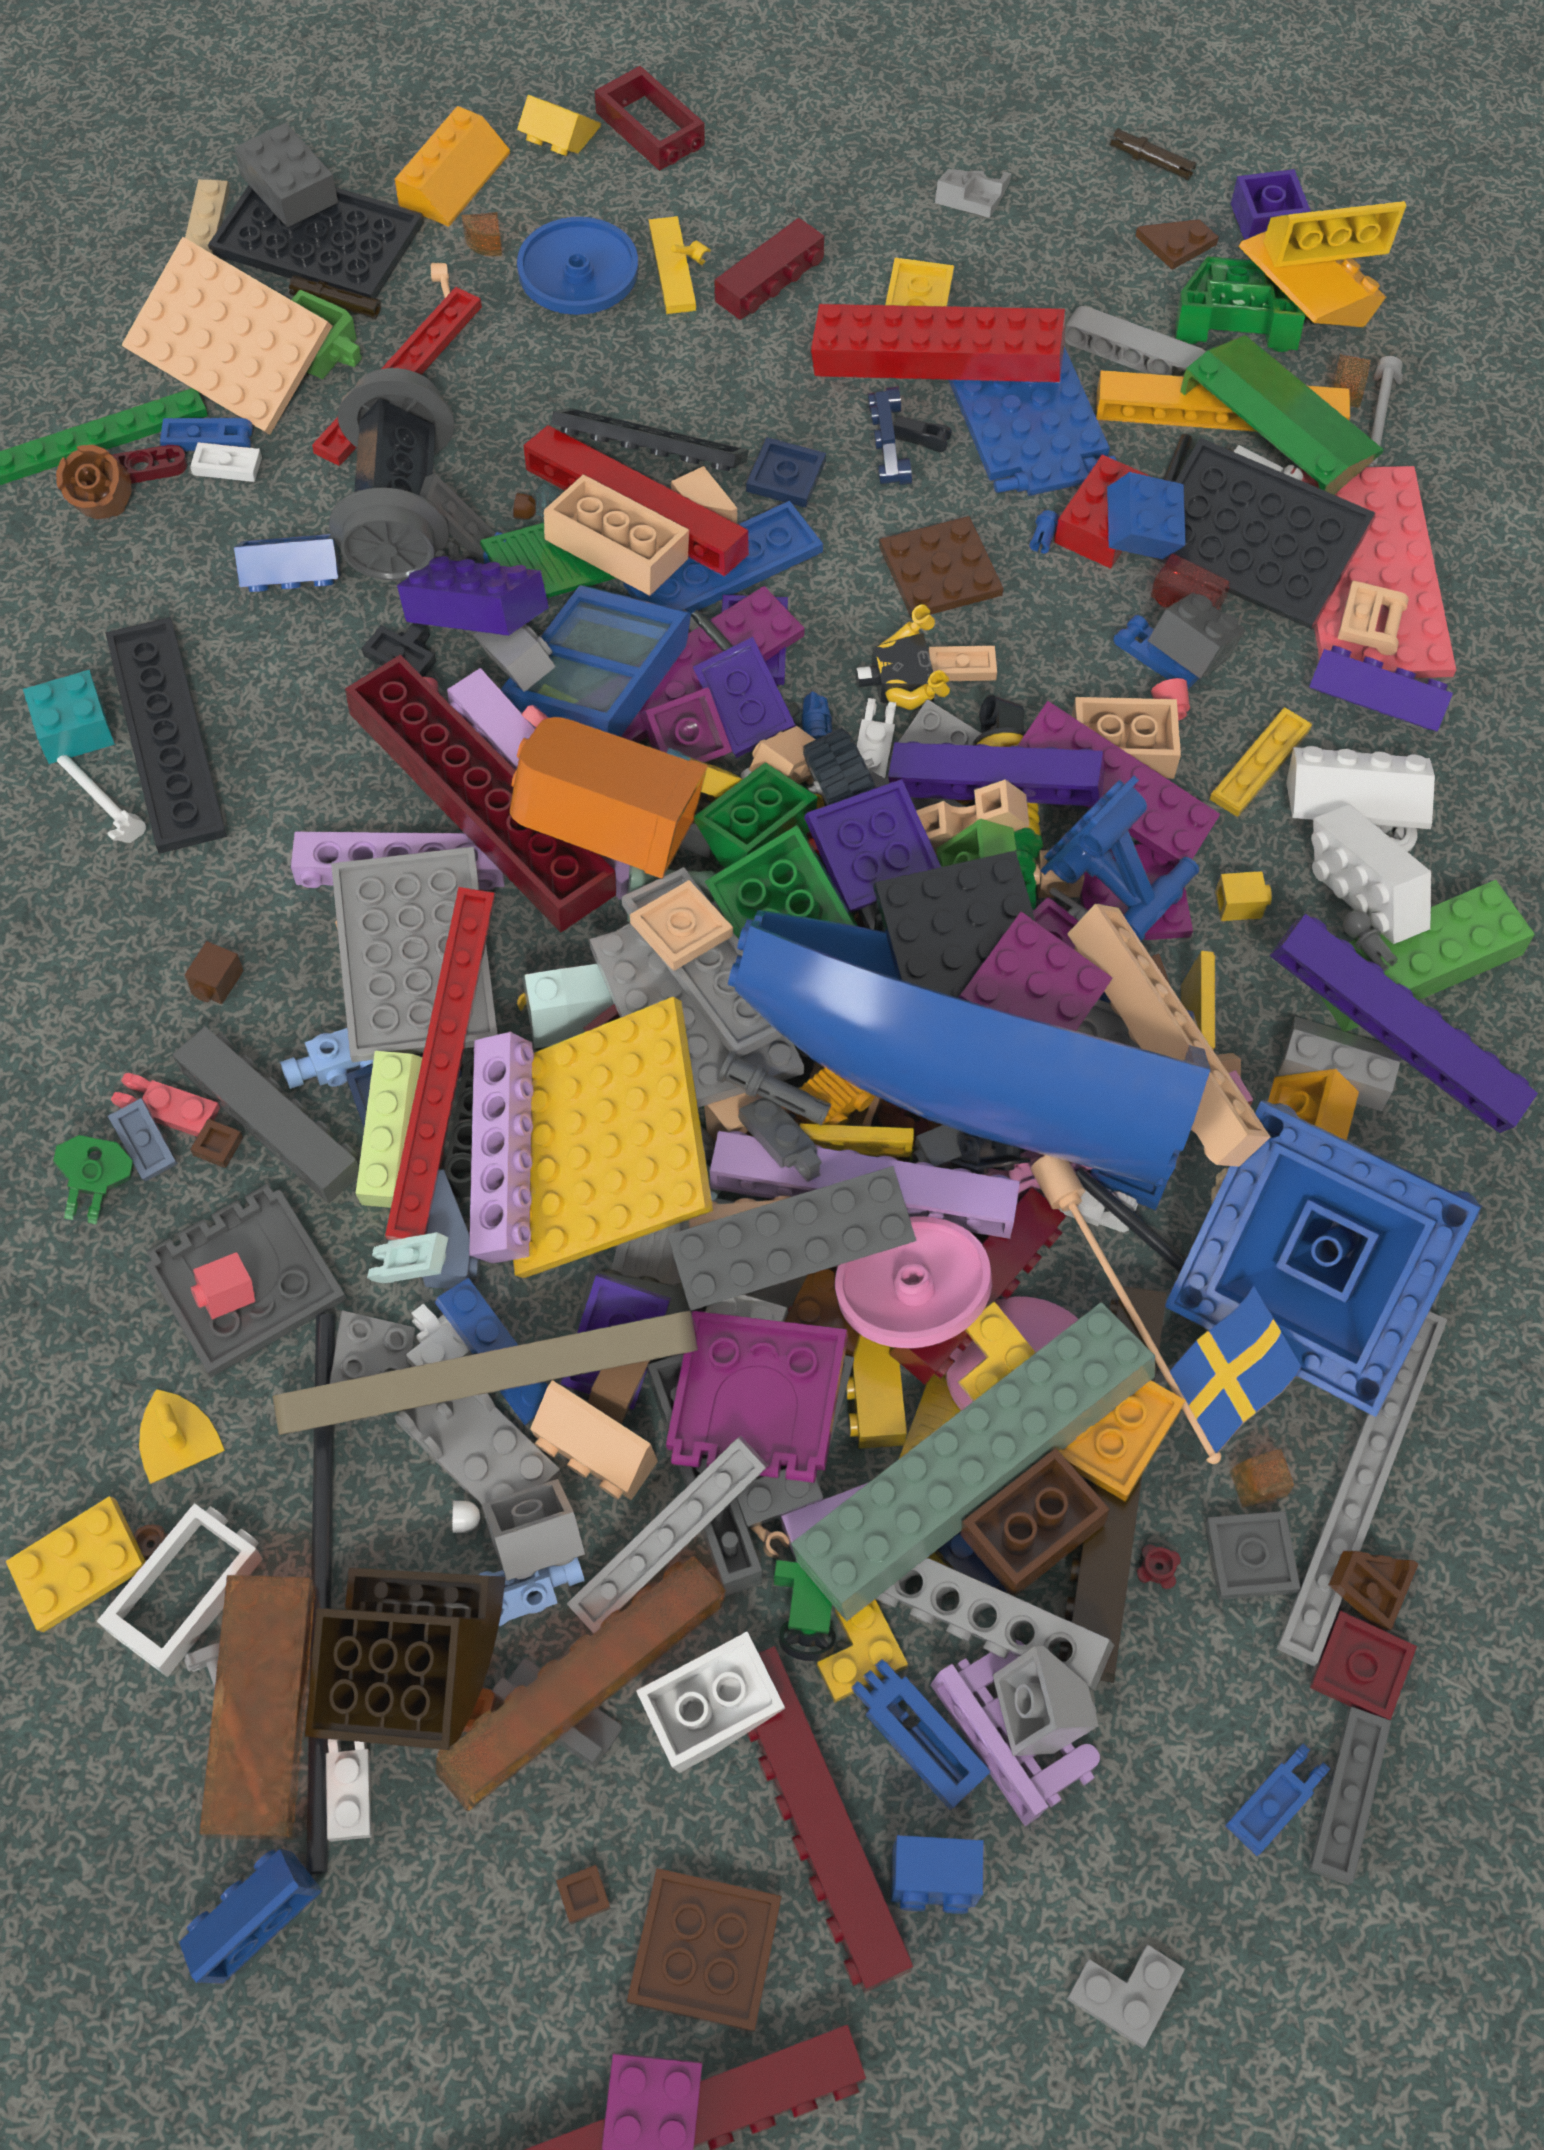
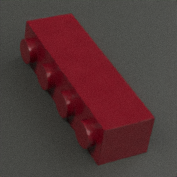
[714,217,825,320]

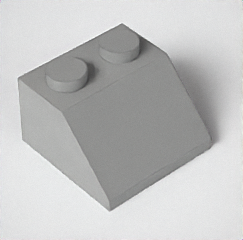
[993,1645,1099,1756]

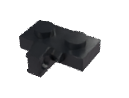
[362,623,436,677]

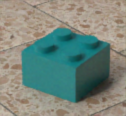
[23,670,115,764]

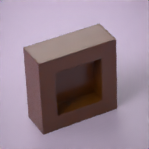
[190,1119,243,1168]
[556,1865,611,1925]

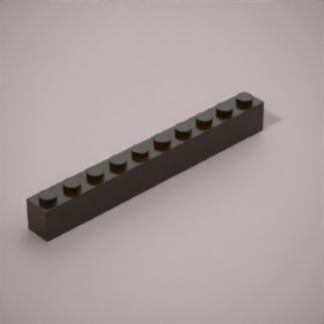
[1059,1286,1167,1683]

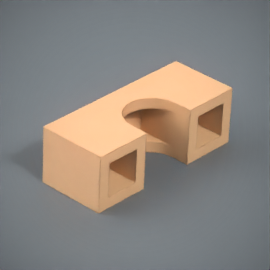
[916,779,1029,856]

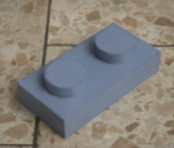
[108,1098,178,1182]

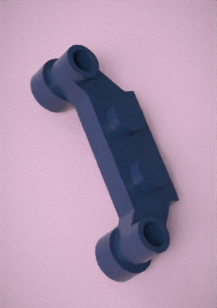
[868,386,912,485]

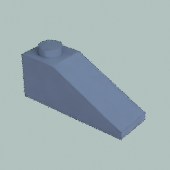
[422,1170,480,1289]

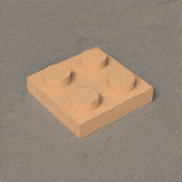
[630,880,733,971]

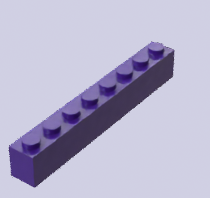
[1269,914,1538,1133]

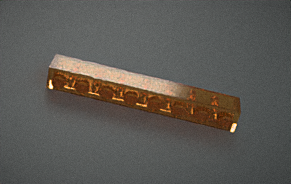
[436,1556,726,1812]

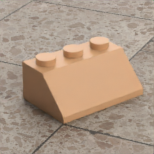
[530,1380,658,1500]

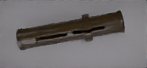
[1110,128,1197,181]
[289,275,381,319]

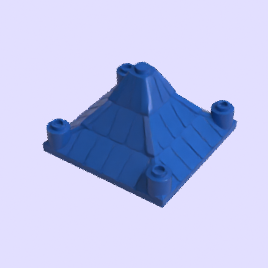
[1165,1100,1482,1417]

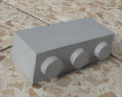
[473,625,556,692]

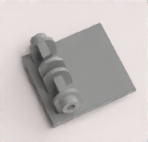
[890,699,982,756]
[330,1310,415,1384]

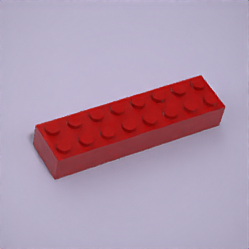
[811,304,1065,382]

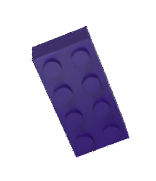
[397,556,549,636]

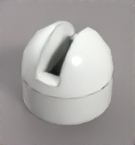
[453,1501,481,1533]

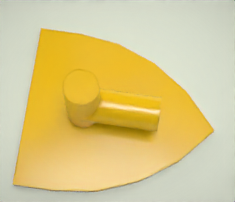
[139,1389,225,1484]

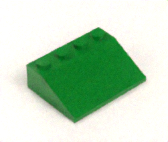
[705,825,858,939]

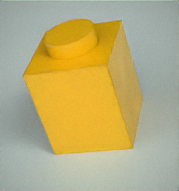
[1215,871,1272,921]

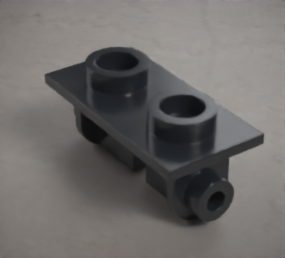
[950,1135,1031,1174]

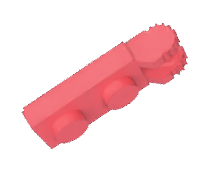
[111,1073,220,1137]

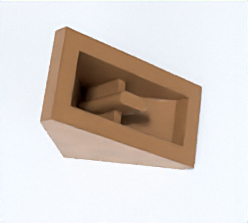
[588,1360,650,1425]

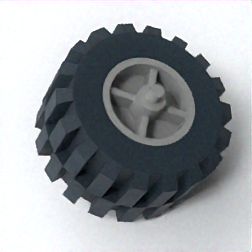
[803,727,876,806]

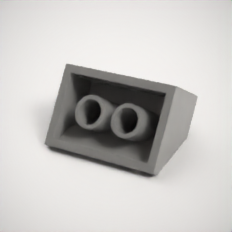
[1277,1016,1400,1111]

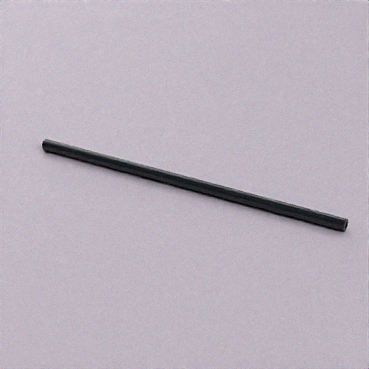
[306,1314,335,1875]

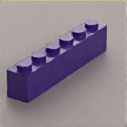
[888,741,1105,806]

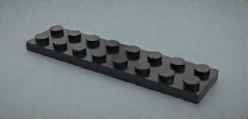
[105,617,227,854]

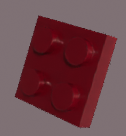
[1309,1611,1417,1720]

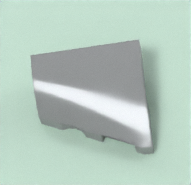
[935,169,1011,218]

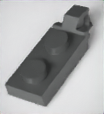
[738,1097,822,1182]

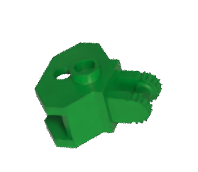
[53,1135,133,1224]

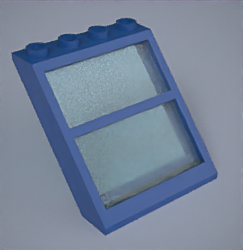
[501,585,691,737]

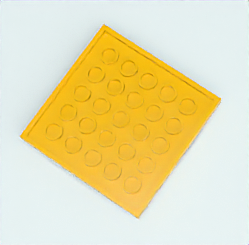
[513,997,713,1278]

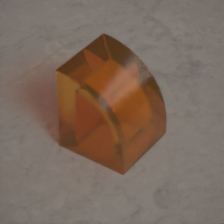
[461,212,502,256]
[1332,354,1371,408]
[1230,1449,1295,1508]

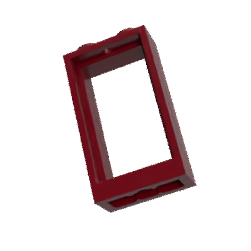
[594,66,705,171]

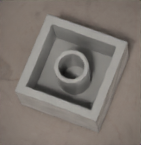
[482,1479,585,1581]

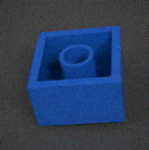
[1107,472,1185,559]
[890,1835,983,1914]

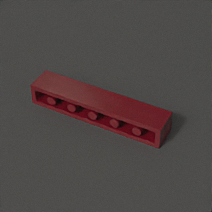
[889,1187,1066,1385]

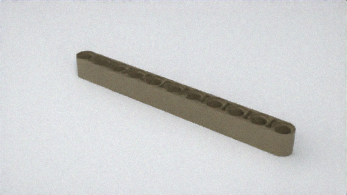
[272,1311,698,1435]

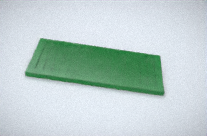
[480,523,616,598]

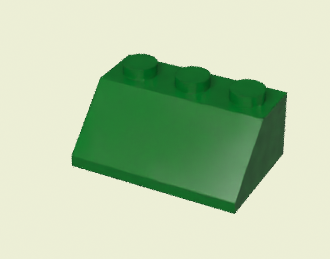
[694,763,818,868]

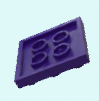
[804,779,941,913]

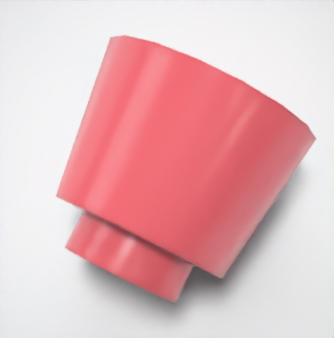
[1151,678,1190,721]

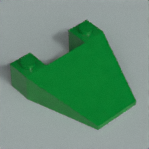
[1175,256,1305,352]

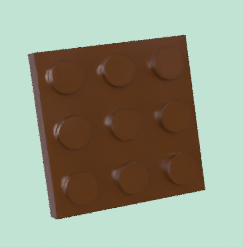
[879,516,1004,619]
[627,1868,782,2032]

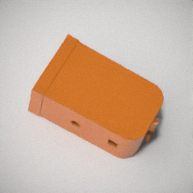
[510,717,708,879]

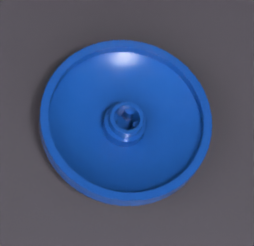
[517,217,638,315]

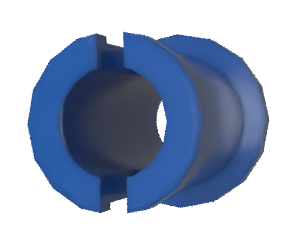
[1029,510,1059,554]

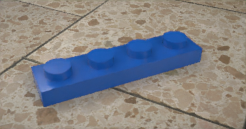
[435,1278,548,1425]

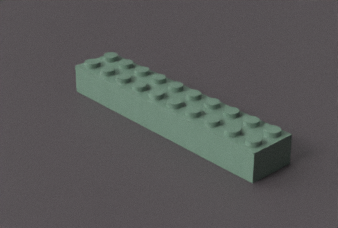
[791,1302,1155,1621]

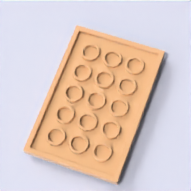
[122,237,332,435]

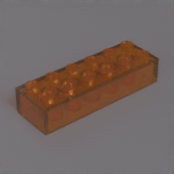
[199,1575,316,1840]

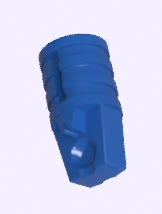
[802,692,832,739]

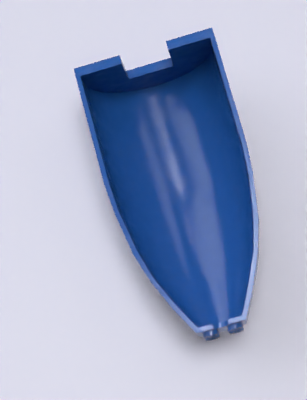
[728,910,1211,1186]

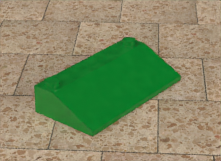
[1180,335,1384,495]

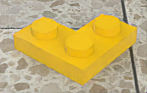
[957,1301,1036,1401]
[816,1599,908,1703]

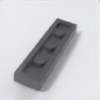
[1308,1707,1391,1886]

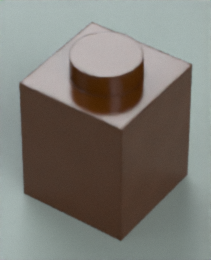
[185,941,244,1004]

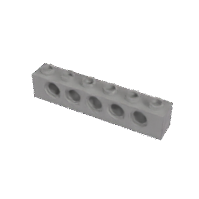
[876,1558,1114,1691]

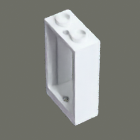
[97,1503,263,1677]

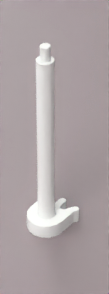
[57,755,146,843]

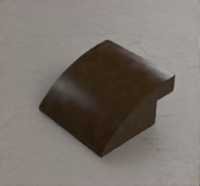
[304,1568,506,1750]

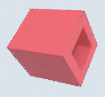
[191,1252,255,1319]

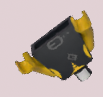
[855,605,950,710]

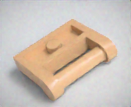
[1337,581,1409,655]

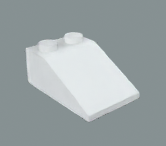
[636,1632,785,1773]

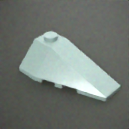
[522,964,614,1049]

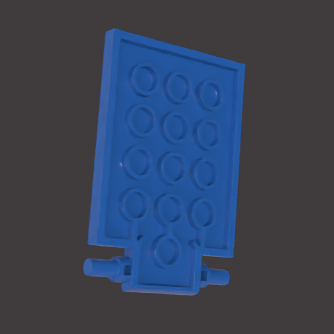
[948,347,1116,496]

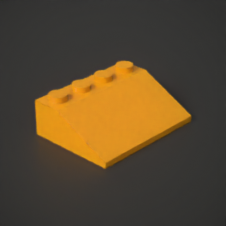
[1239,231,1386,327]

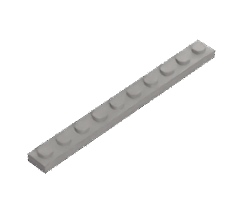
[1276,1311,1447,1666]

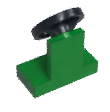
[774,1560,836,1661]

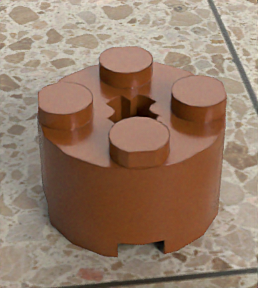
[56,445,132,519]

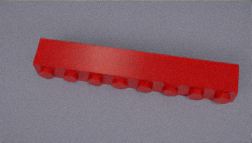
[523,425,749,576]

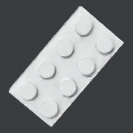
[1311,804,1431,944]

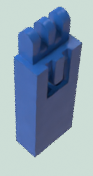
[851,1659,991,1811]

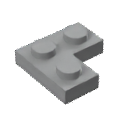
[1067,1945,1185,2049]

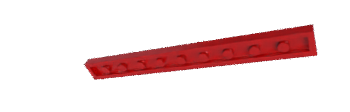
[385,887,495,1240]

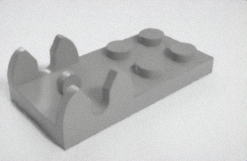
[395,1393,561,1507]

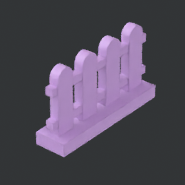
[931,1640,1100,1826]

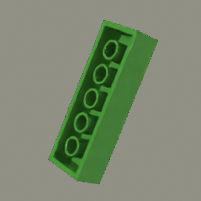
[1319,880,1535,1032]

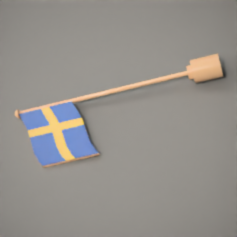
[1030,1155,1301,1464]

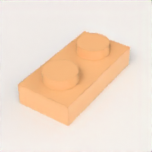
[928,646,997,681]

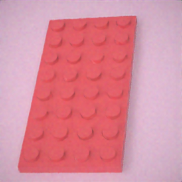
[1290,466,1456,678]

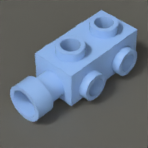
[280,1028,373,1089]
[479,1557,585,1626]

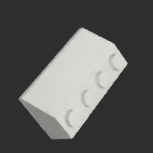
[1286,746,1435,829]

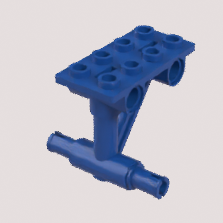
[1040,775,1199,942]

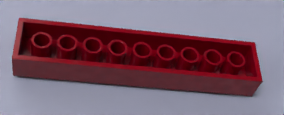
[345,655,616,933]

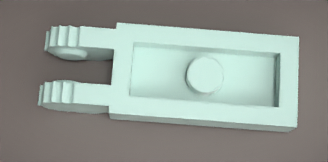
[367,1232,448,1283]

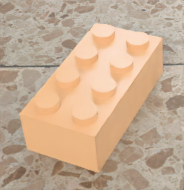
[544,475,689,596]

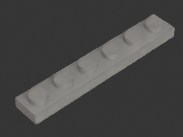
[567,1436,769,1634]

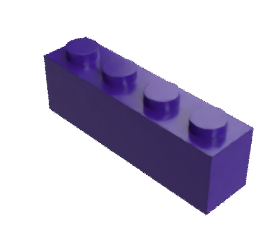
[1309,645,1453,732]

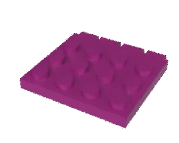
[666,1311,848,1483]

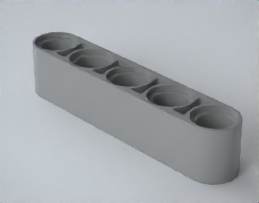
[1065,306,1206,377]

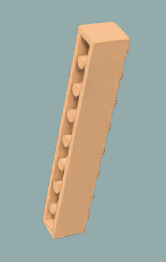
[1068,904,1270,1167]

